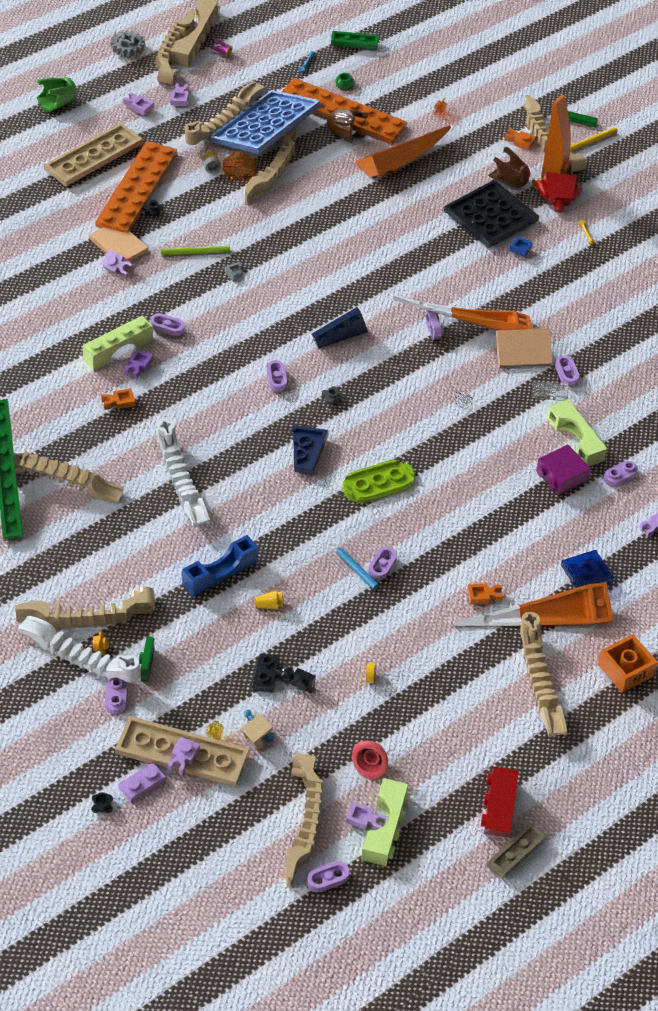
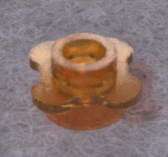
[434,98,448,115]

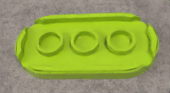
[343,460,415,503]

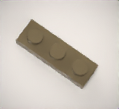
[487,823,546,879]

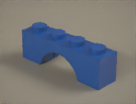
[182,535,259,597]

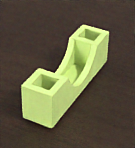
[83,316,153,371]
[547,399,607,466]
[361,778,411,866]

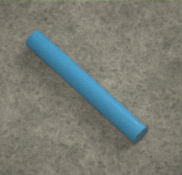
[336,547,379,590]

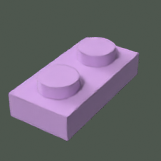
[118,762,166,803]

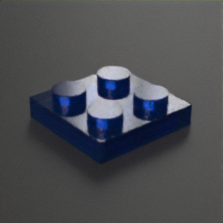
[561,550,614,588]

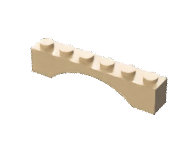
[170,0,220,67]

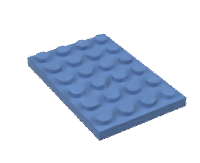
[209,90,321,154]

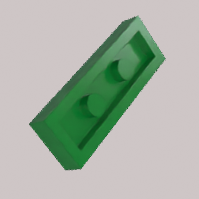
[331,31,379,50]

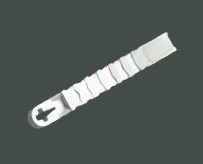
[157,419,210,527]
[17,616,141,683]

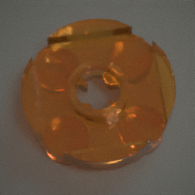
[223,151,256,180]

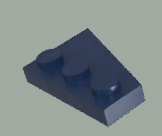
[311,307,368,348]
[293,425,329,475]

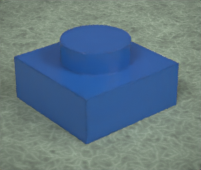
[509,236,533,257]

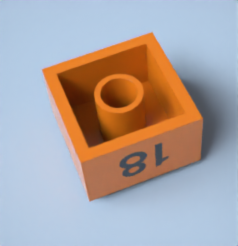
[598,634,658,693]

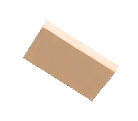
[89,227,149,262]
[496,328,553,367]

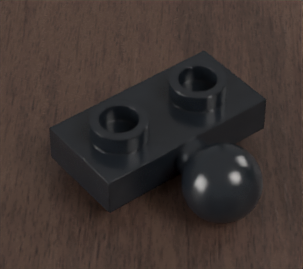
[253,654,294,693]

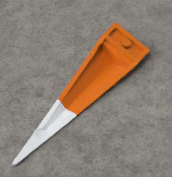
[391,295,533,331]
[452,582,614,626]

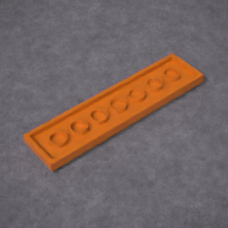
[281,78,407,144]
[95,141,177,233]

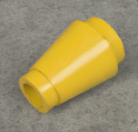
[255,590,284,610]

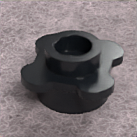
[143,200,164,216]
[91,792,113,813]

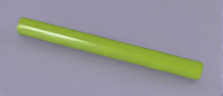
[161,246,230,256]

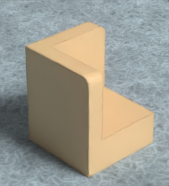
[241,713,273,751]

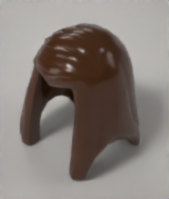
[327,109,368,143]
[488,147,531,188]

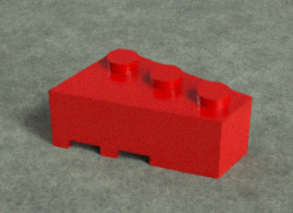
[480,766,519,838]

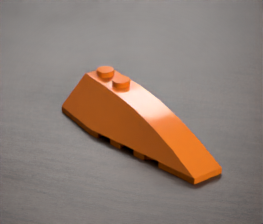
[541,95,571,182]
[355,125,451,178]

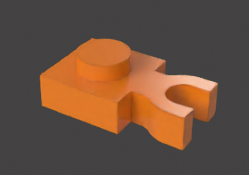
[504,128,536,150]
[101,388,135,410]
[467,583,503,605]

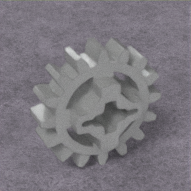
[111,30,145,58]

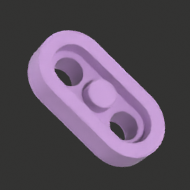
[425,310,444,340]
[150,313,185,336]
[555,355,579,386]
[267,360,287,392]
[604,461,638,487]
[368,547,397,580]
[105,677,127,715]
[307,861,349,892]

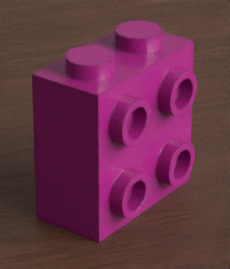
[536,444,591,495]

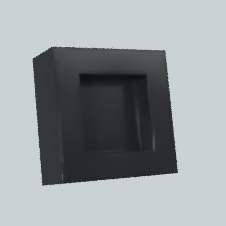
[293,668,316,693]

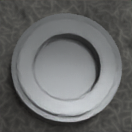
[203,157,221,173]

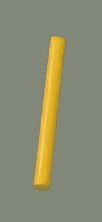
[570,127,618,152]

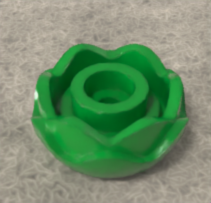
[335,73,355,90]

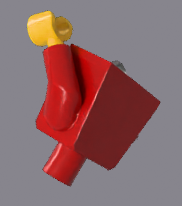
[532,173,583,213]

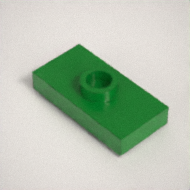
[139,636,155,682]

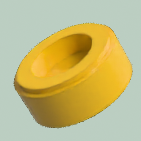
[366,663,377,683]

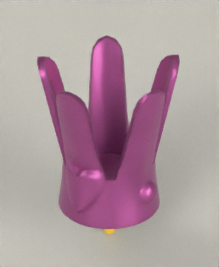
[210,38,234,57]

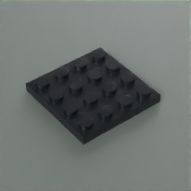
[444,180,539,248]

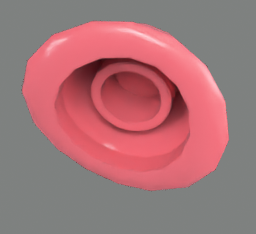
[352,740,388,780]

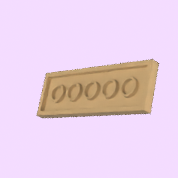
[44,123,143,187]
[115,716,249,787]

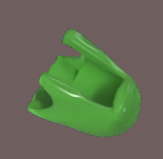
[37,77,77,112]

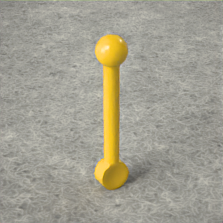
[579,220,595,245]

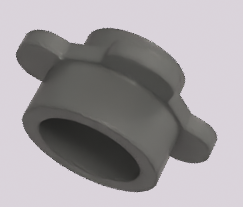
[322,386,343,404]

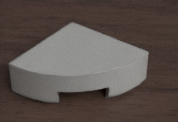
[225,262,242,282]

